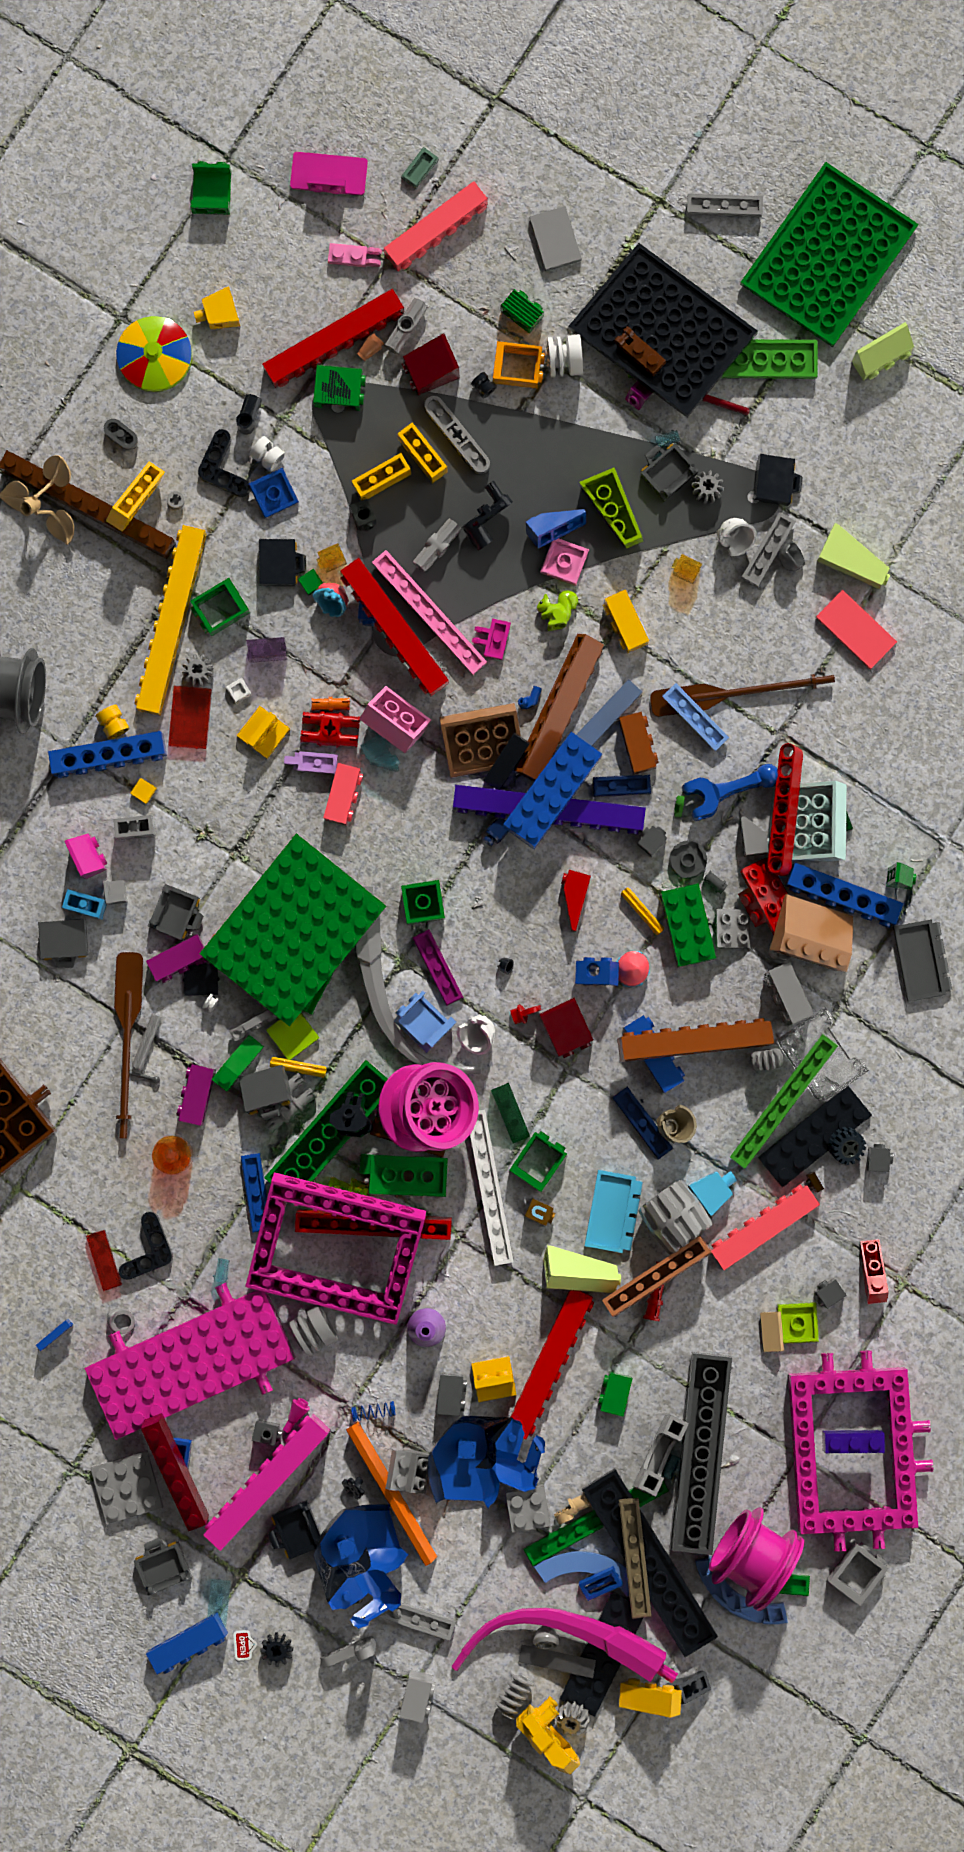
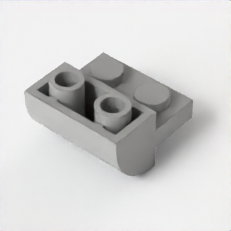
[386,1449,429,1494]

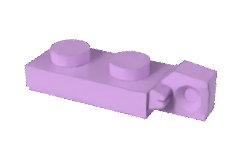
[284,751,338,775]

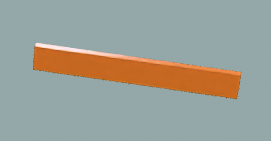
[346,1421,437,1566]

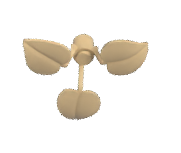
[0,455,74,545]

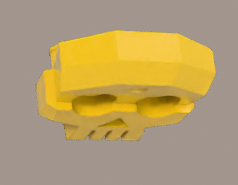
[516,1696,580,1774]

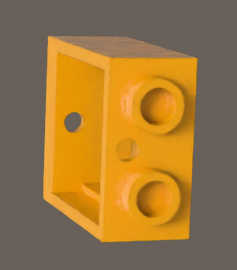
[493,341,545,389]

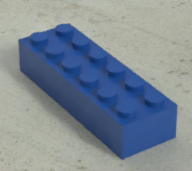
[503,732,602,850]

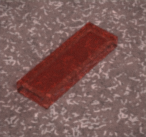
[86,1230,122,1291]

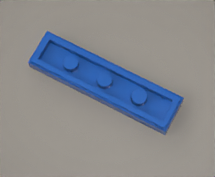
[241,1153,267,1233]

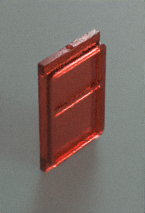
[168,686,212,749]

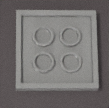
[91,1450,164,1525]

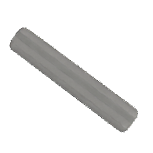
[132,1015,162,1070]

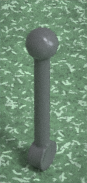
[121,1070,160,1083]

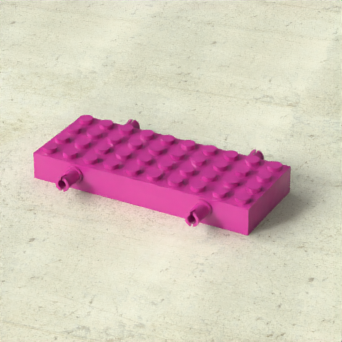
[85,1283,296,1440]

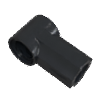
[236,394,262,435]

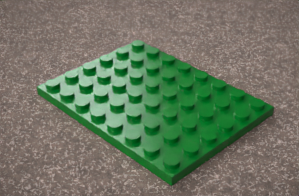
[740,162,919,347]
[199,833,387,1027]

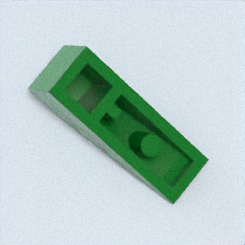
[886,862,916,889]
[211,1035,265,1092]

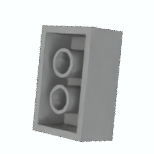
[764,962,814,1026]

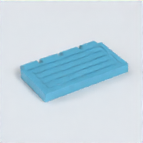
[584,1170,643,1253]

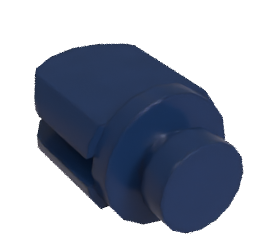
[483,818,509,847]

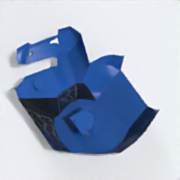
[428,1416,545,1508]

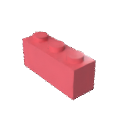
[323,763,363,826]

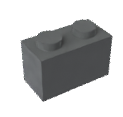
[437,1373,467,1416]

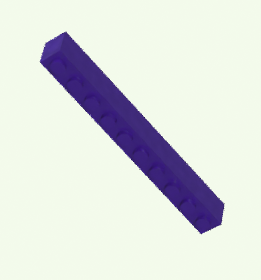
[453,784,646,835]

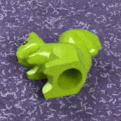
[537,590,578,631]

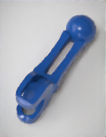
[681,764,778,821]

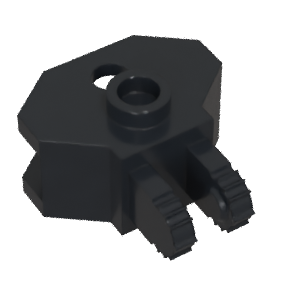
[329,1092,373,1138]

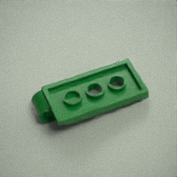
[359,1154,448,1197]

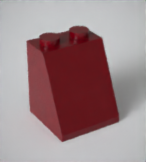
[401,333,460,395]
[539,997,594,1058]

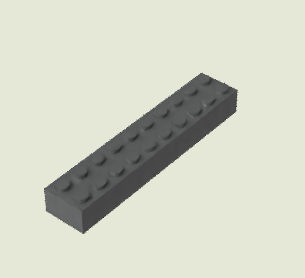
[672,1352,732,1555]

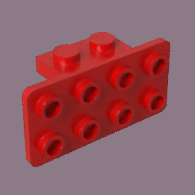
[738,858,788,935]

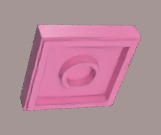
[540,538,589,586]

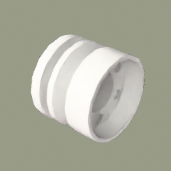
[545,334,583,378]

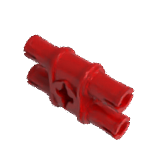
[300,711,360,748]

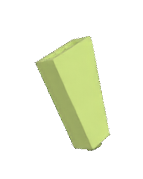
[817,523,890,589]
[543,1245,621,1293]

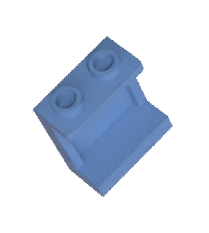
[394,991,456,1053]

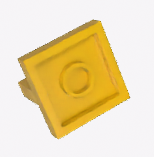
[237,706,290,759]
[471,1356,517,1402]

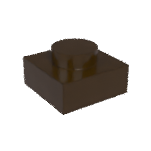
[805,1172,824,1193]

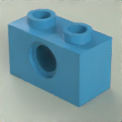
[62,889,107,920]

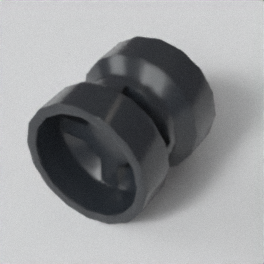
[471,372,497,399]

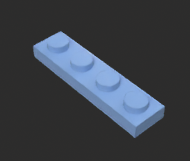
[662,683,729,751]

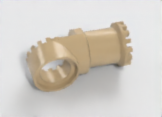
[554,1492,592,1524]

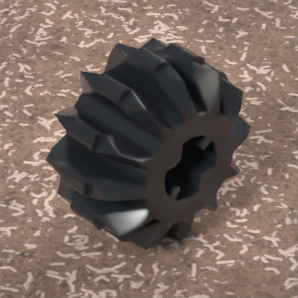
[260,1632,294,1667]

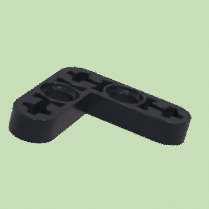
[198,429,250,497]
[119,1212,173,1280]

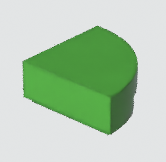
[674,795,685,817]

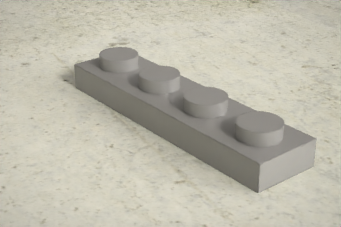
[687,194,763,217]
[741,512,796,588]
[377,1597,456,1641]

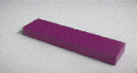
[412,929,464,1006]

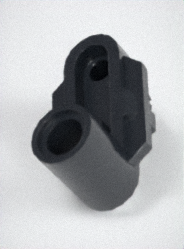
[462,480,513,551]

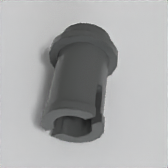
[703,870,728,894]

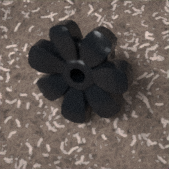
[342,1477,365,1500]

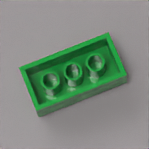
[660,883,716,968]

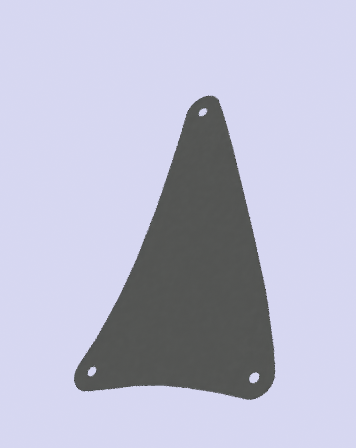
[312,383,779,657]

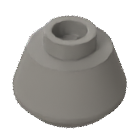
[533,1625,559,1650]

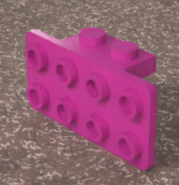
[290,152,368,196]

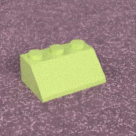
[852,322,914,381]

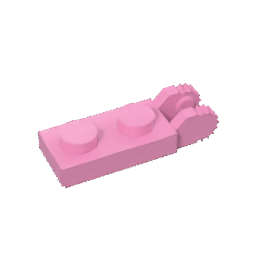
[328,243,382,267]

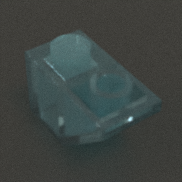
[360,735,400,772]

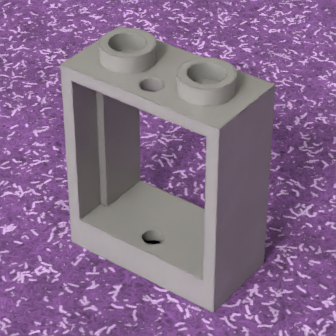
[827,1541,889,1606]

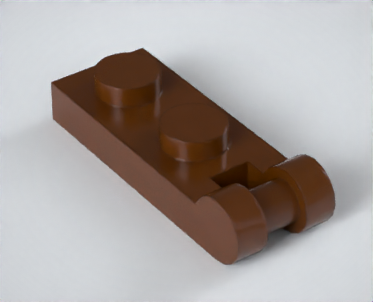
[614,327,666,376]

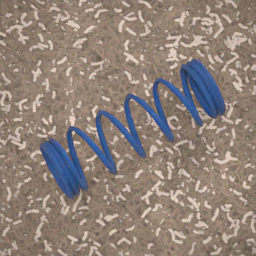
[351,1401,396,1422]

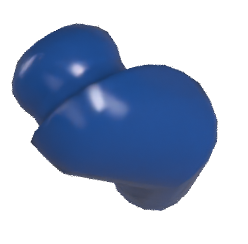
[518,686,542,709]

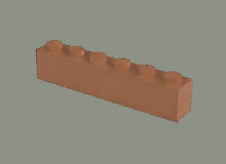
[602,1236,712,1317]

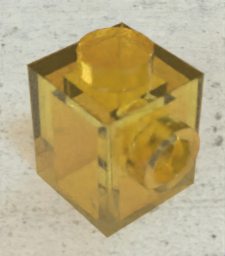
[316,543,347,573]
[671,554,702,584]

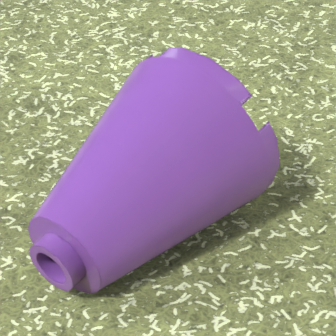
[407,1308,446,1347]

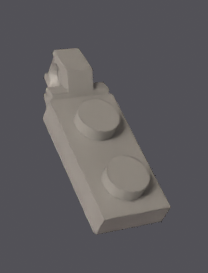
[230,1009,277,1041]

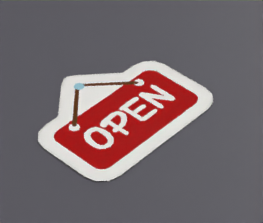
[233,1630,258,1661]

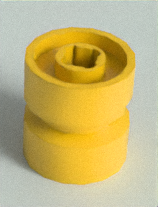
[95,704,130,740]

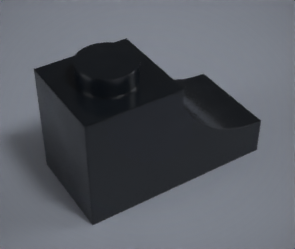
[665,1671,711,1704]

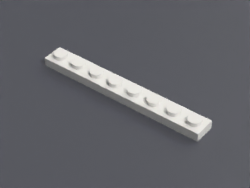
[470,1110,513,1266]

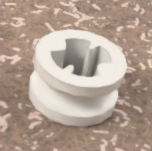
[202,994,220,1013]

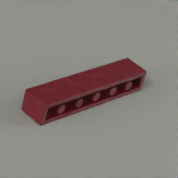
[141,1413,209,1532]

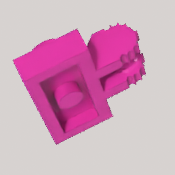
[472,618,511,660]

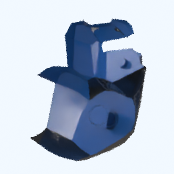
[314,1504,408,1629]

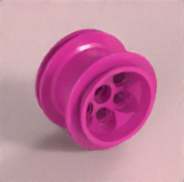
[379,1062,479,1152]
[709,1507,804,1611]

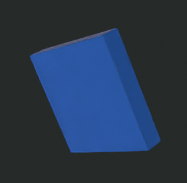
[248,467,299,518]

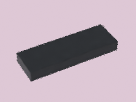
[483,733,531,790]

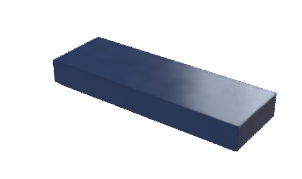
[593,774,651,797]

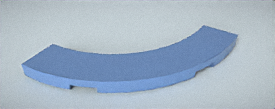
[534,1551,629,1596]
[695,1556,788,1624]

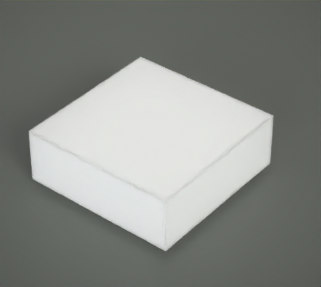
[226,678,252,704]

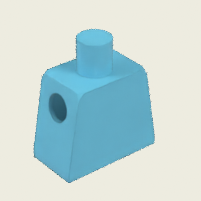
[688,1171,737,1216]

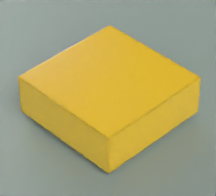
[130,778,157,804]

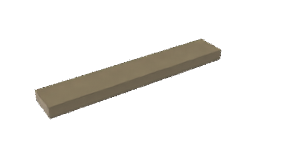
[619,1498,652,1619]

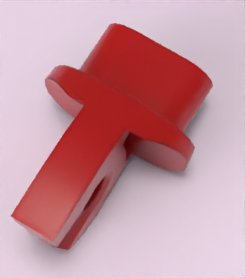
[510,1004,542,1024]

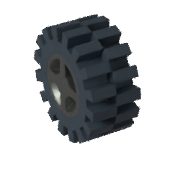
[828,1127,866,1165]

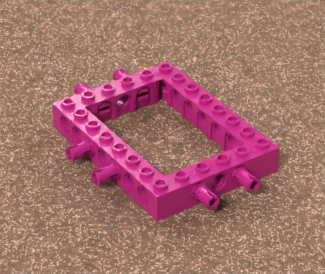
[788,1350,934,1552]

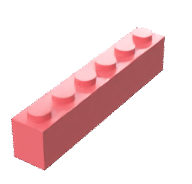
[384,181,488,271]
[710,1184,820,1270]

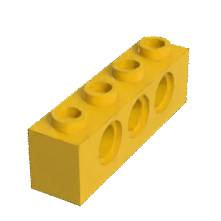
[106,462,165,531]

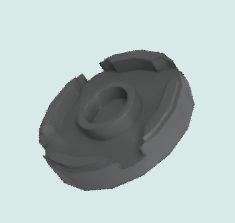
[669,840,707,879]

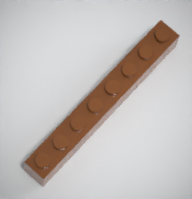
[514,634,604,781]
[617,1018,774,1062]

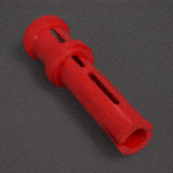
[643,1261,664,1322]

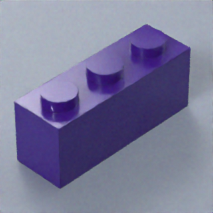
[822,1430,885,1453]

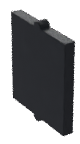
[182,963,220,996]

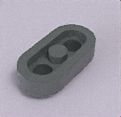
[104,419,138,450]

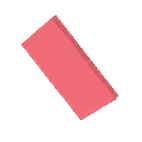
[815,589,897,670]

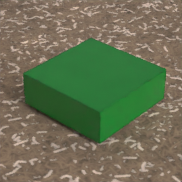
[298,569,323,596]

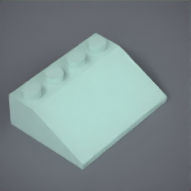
[784,781,847,862]

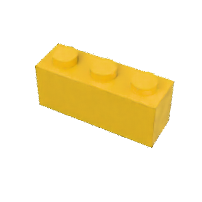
[397,422,448,484]
[352,453,411,501]
[602,589,649,654]
[619,1678,682,1718]

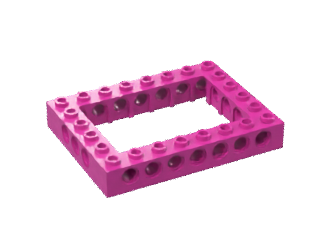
[245,1172,426,1325]

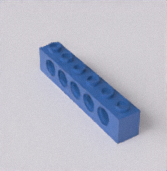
[48,731,167,778]
[785,863,904,928]

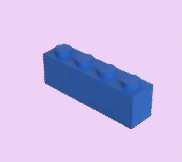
[623,1015,685,1093]
[146,1612,228,1675]

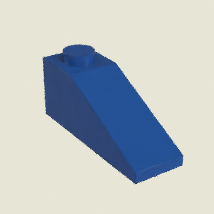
[526,509,586,549]

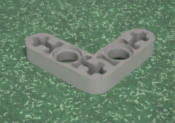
[320,1636,377,1668]

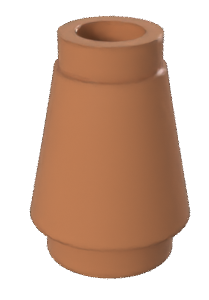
[357,333,384,361]

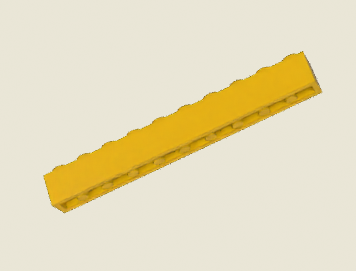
[134,525,207,716]

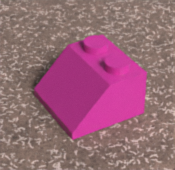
[64,834,108,879]

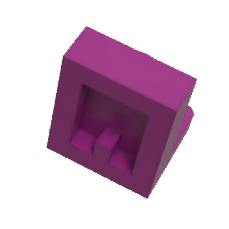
[625,381,654,410]

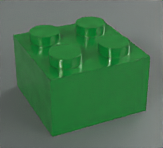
[401,880,445,925]

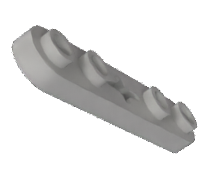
[425,396,490,474]

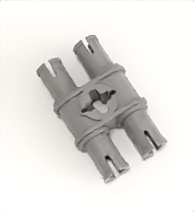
[257,1073,317,1133]

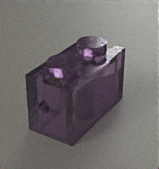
[246,637,287,663]

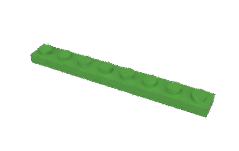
[730,1034,839,1169]

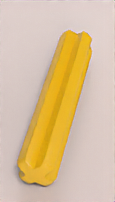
[621,887,664,935]
[270,1057,327,1078]

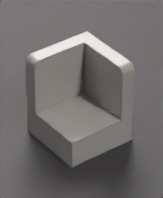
[103,880,128,905]

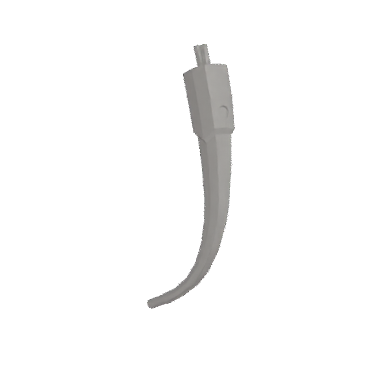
[355,886,481,1074]

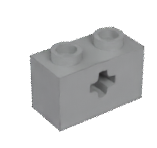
[113,815,156,841]

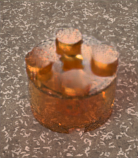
[152,1136,193,1175]

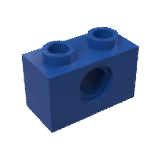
[575,957,619,986]

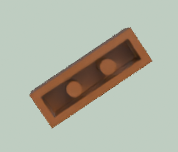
[619,711,659,775]

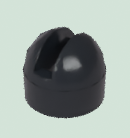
[497,957,514,974]

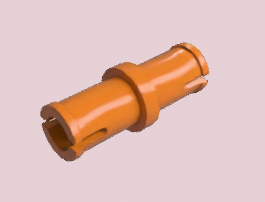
[311,696,350,712]

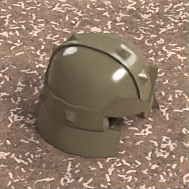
[656,1105,697,1144]

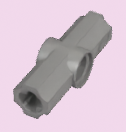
[385,298,428,355]
[413,518,461,572]

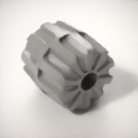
[638,1180,712,1255]

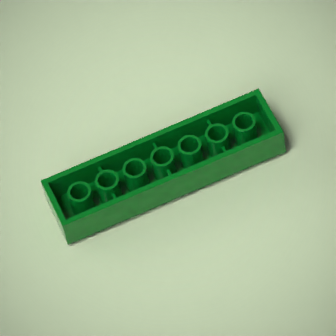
[264,1060,388,1183]

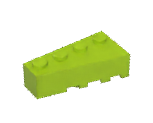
[579,467,644,549]

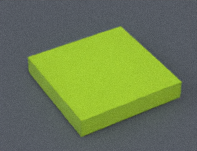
[266,1013,320,1060]
[777,1302,819,1344]

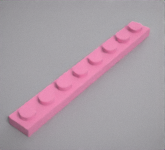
[372,550,487,675]

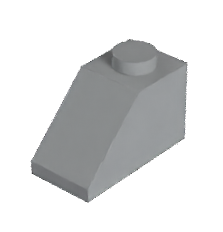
[739,817,770,857]

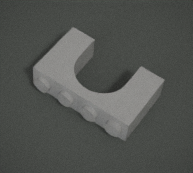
[632,1415,689,1496]

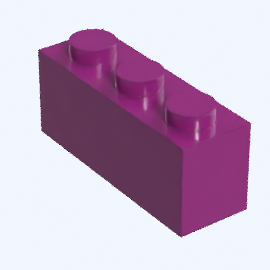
[146,935,207,983]
[176,1064,216,1126]

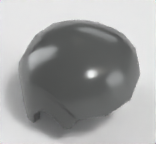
[779,541,805,572]

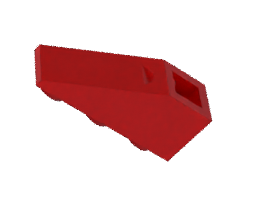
[860,1239,889,1304]

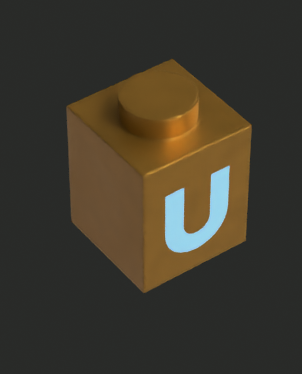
[525,1198,556,1226]

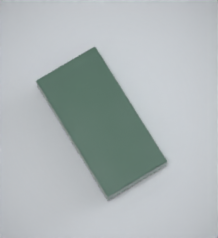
[401,147,439,189]

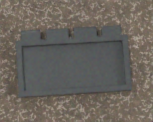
[893,919,953,1002]

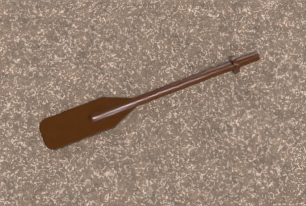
[650,674,835,717]
[114,952,143,1139]

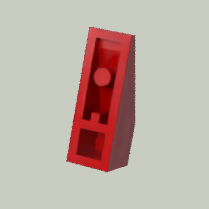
[561,870,591,932]

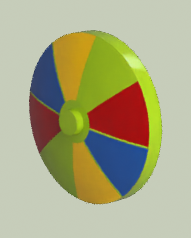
[116,316,192,392]

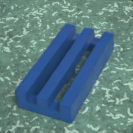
[36,1319,74,1351]
[579,1566,623,1601]

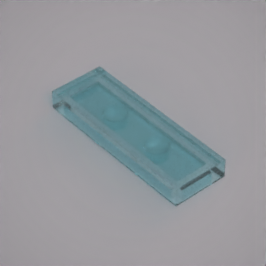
[207,1579,231,1628]

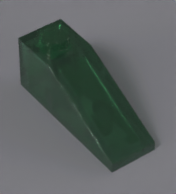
[491,1083,530,1144]

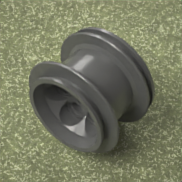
[0,648,46,734]

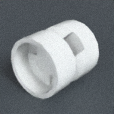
[249,436,285,472]

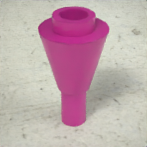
[283,1398,310,1433]

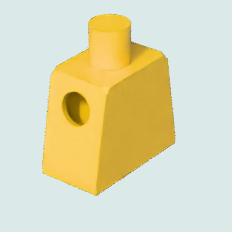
[193,286,241,329]

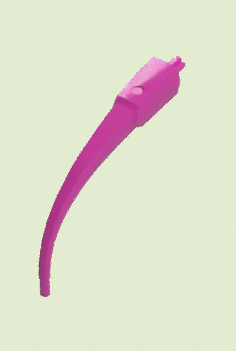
[451,1608,678,1683]

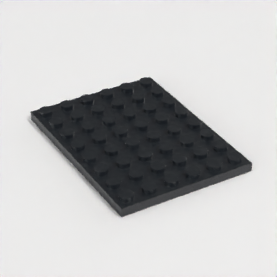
[568,243,758,418]

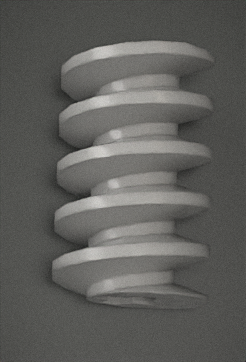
[495,1674,534,1720]

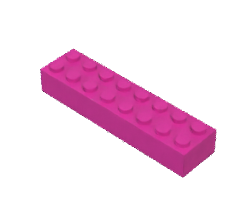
[203,1414,330,1551]

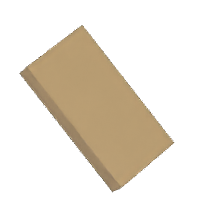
[760,1312,784,1352]

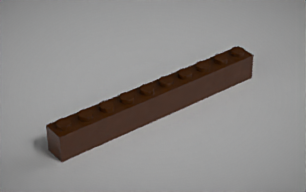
[0,450,176,559]

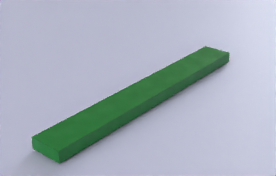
[523,1480,669,1567]

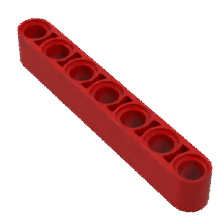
[767,743,803,876]

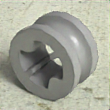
[167,491,184,510]

